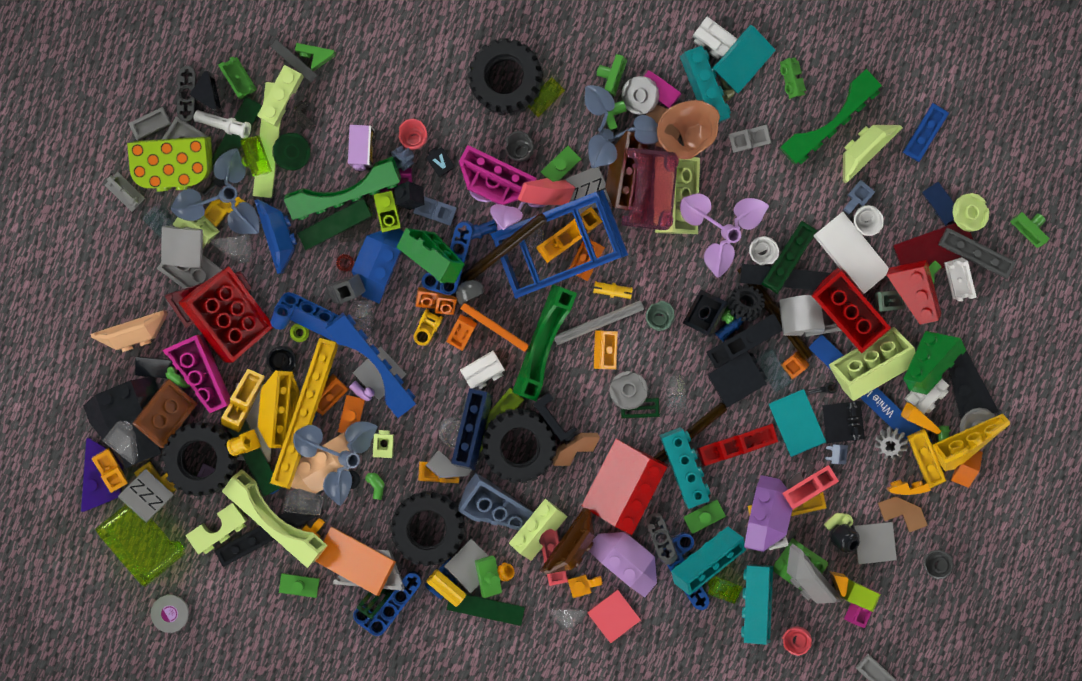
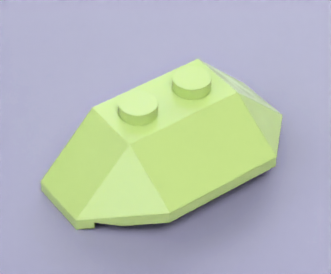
[843,125,903,183]

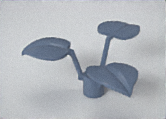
[584,85,658,168]
[171,149,260,234]
[293,421,378,506]

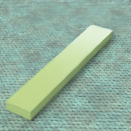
[253,82,281,198]

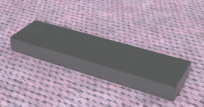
[938,228,1016,279]

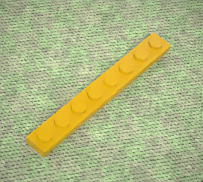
[270,338,339,489]

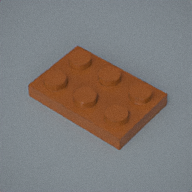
[132,379,198,448]

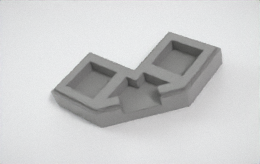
[425,451,479,478]

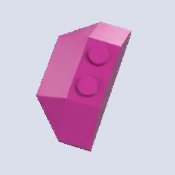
[459,145,537,205]

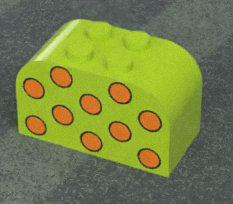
[127,136,213,192]

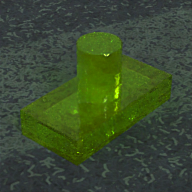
[527,77,565,118]
[240,135,272,177]
[708,576,743,604]

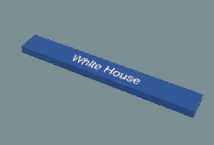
[808,334,933,447]

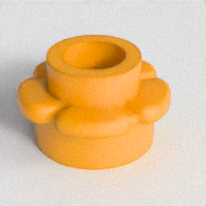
[498,563,515,582]

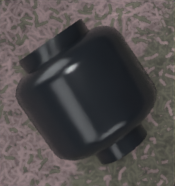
[831,524,860,553]

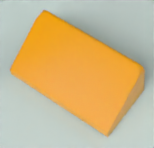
[594,330,618,370]
[829,571,849,597]

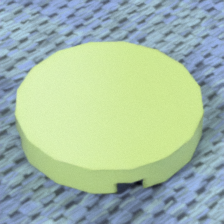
[952,193,989,232]

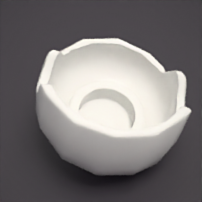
[854,205,884,236]
[749,236,779,265]

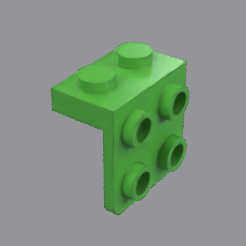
[773,538,828,590]

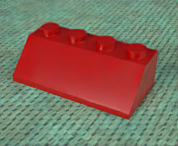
[811,268,891,353]

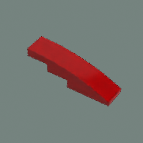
[697,424,778,467]

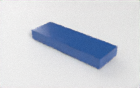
[902,103,949,162]

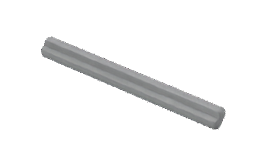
[554,301,644,345]

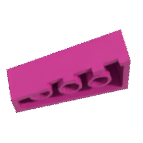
[163,334,231,413]

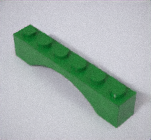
[779,69,882,165]
[284,156,401,220]
[512,284,577,402]

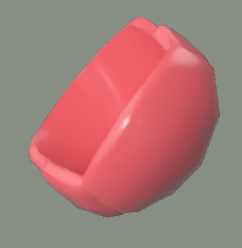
[399,118,427,150]
[782,626,812,656]

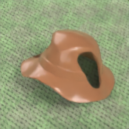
[657,100,720,159]

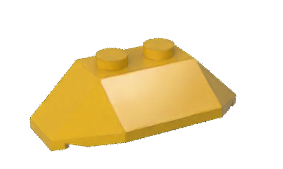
[257,370,300,448]

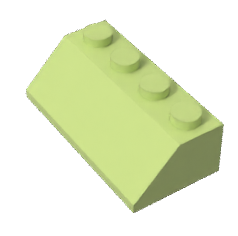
[655,155,700,234]
[829,327,915,401]

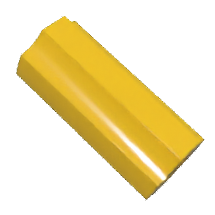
[427,569,466,607]

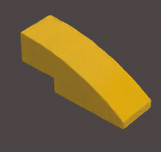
[221,369,265,432]

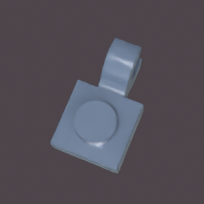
[843,180,875,215]

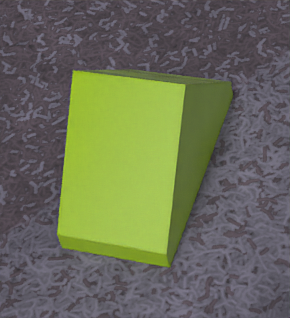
[840,579,881,612]

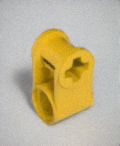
[414,308,444,346]
[227,429,261,456]

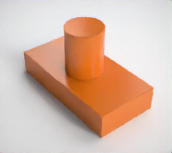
[446,314,477,351]
[338,395,365,433]

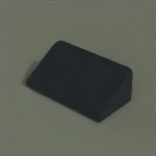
[135,356,175,379]

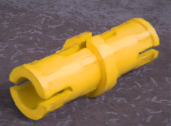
[593,281,633,300]

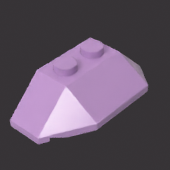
[589,532,657,597]

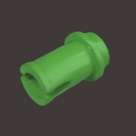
[937,425,951,442]

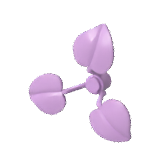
[470,191,548,230]
[680,193,769,278]

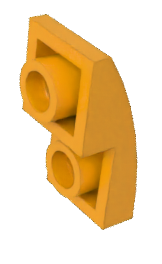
[887,480,931,495]

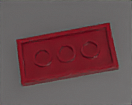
[893,223,973,269]

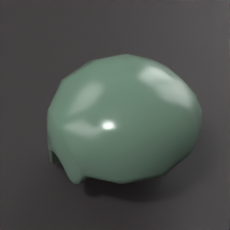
[646,300,675,331]

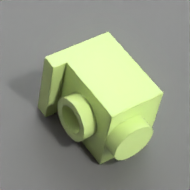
[373,430,394,458]

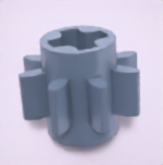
[391,145,414,171]

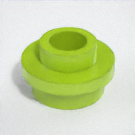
[290,323,309,342]

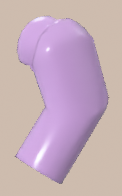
[349,381,375,401]

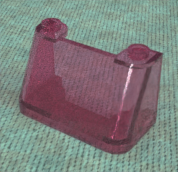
[622,148,679,230]

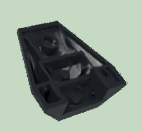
[83,377,162,469]

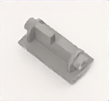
[105,172,145,212]

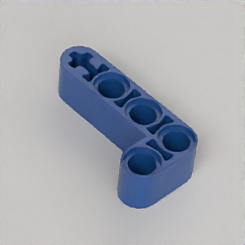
[422,220,474,295]
[270,292,339,342]
[663,532,709,610]
[353,571,422,636]

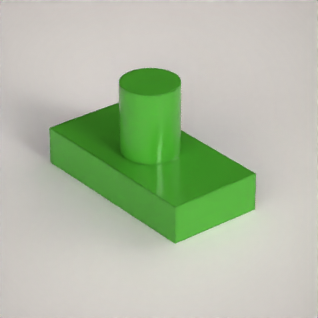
[597,54,627,96]
[606,101,627,131]
[541,146,581,182]
[1010,212,1050,248]
[683,499,726,534]
[475,555,502,598]
[279,573,320,598]

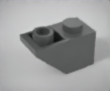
[325,274,366,304]

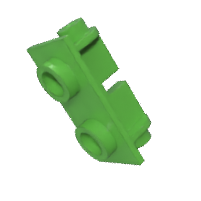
[780,57,806,99]

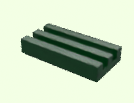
[621,398,660,419]
[357,589,393,620]

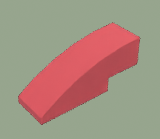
[518,178,576,205]
[782,465,839,510]

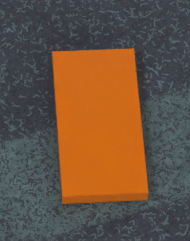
[460,303,529,352]
[315,527,396,596]

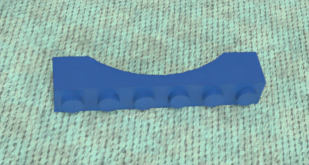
[325,312,416,418]

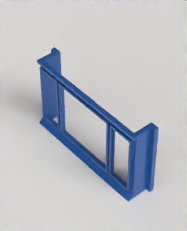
[490,190,628,299]

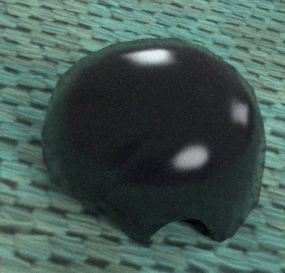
[267,346,296,372]

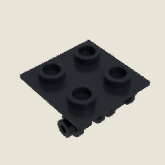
[822,401,865,443]

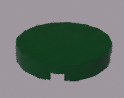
[272,133,311,171]

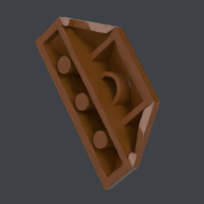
[605,131,651,211]
[540,508,595,574]

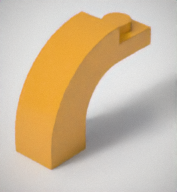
[536,206,603,263]

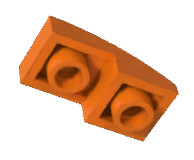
[415,287,457,315]

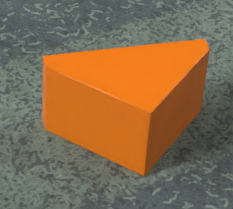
[951,451,983,488]

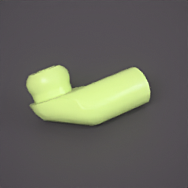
[824,513,853,531]

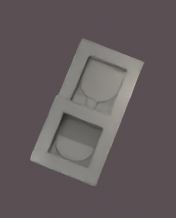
[729,125,772,153]

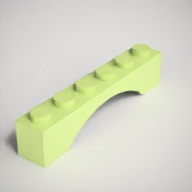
[222,469,328,568]

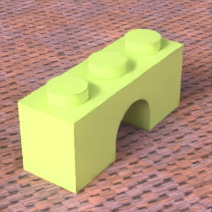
[257,65,304,127]
[509,499,568,561]
[185,502,248,554]

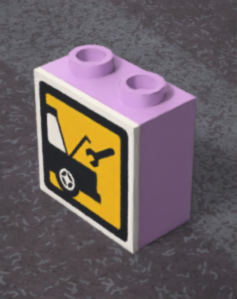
[348,125,374,171]

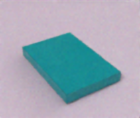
[712,25,776,94]
[768,389,826,457]

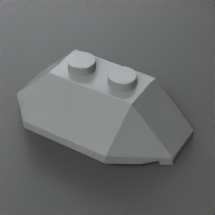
[787,544,843,604]

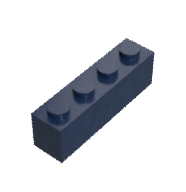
[451,388,493,470]

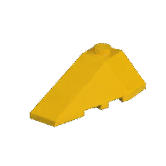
[932,413,1010,472]

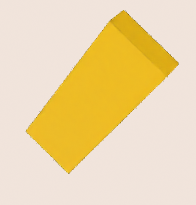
[906,429,947,488]

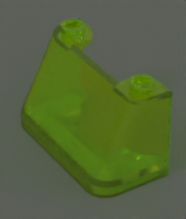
[95,504,185,587]

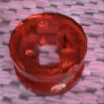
[336,254,354,272]

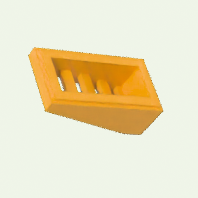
[901,402,941,434]

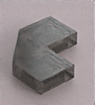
[339,200,376,243]

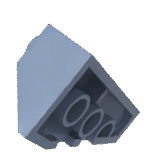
[458,473,534,530]

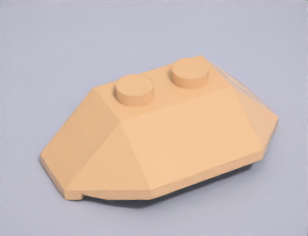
[91,310,168,352]
[291,432,349,494]

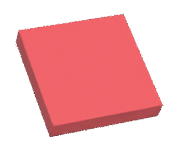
[587,589,641,643]

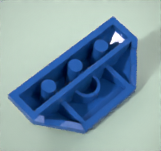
[254,199,297,274]
[351,229,404,304]

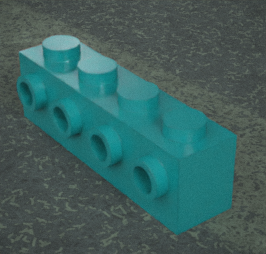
[680,46,731,124]
[659,427,711,509]
[671,527,746,596]
[741,564,774,645]

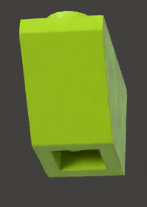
[374,191,401,233]

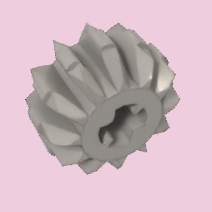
[875,427,908,460]

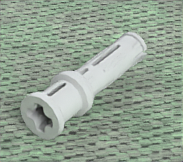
[193,110,251,139]

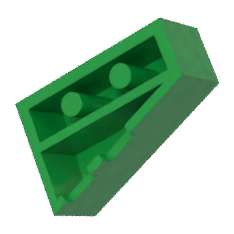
[397,228,464,283]
[903,331,966,395]

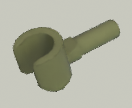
[720,77,735,102]

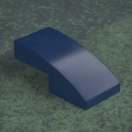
[922,182,954,226]

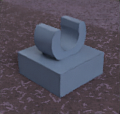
[825,444,848,464]

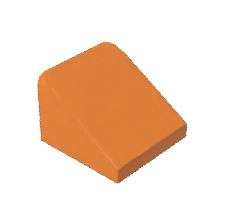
[781,351,810,379]

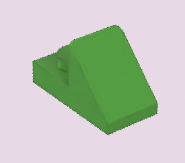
[295,43,336,71]

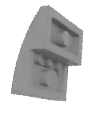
[161,225,203,268]
[779,295,825,336]
[444,539,488,593]

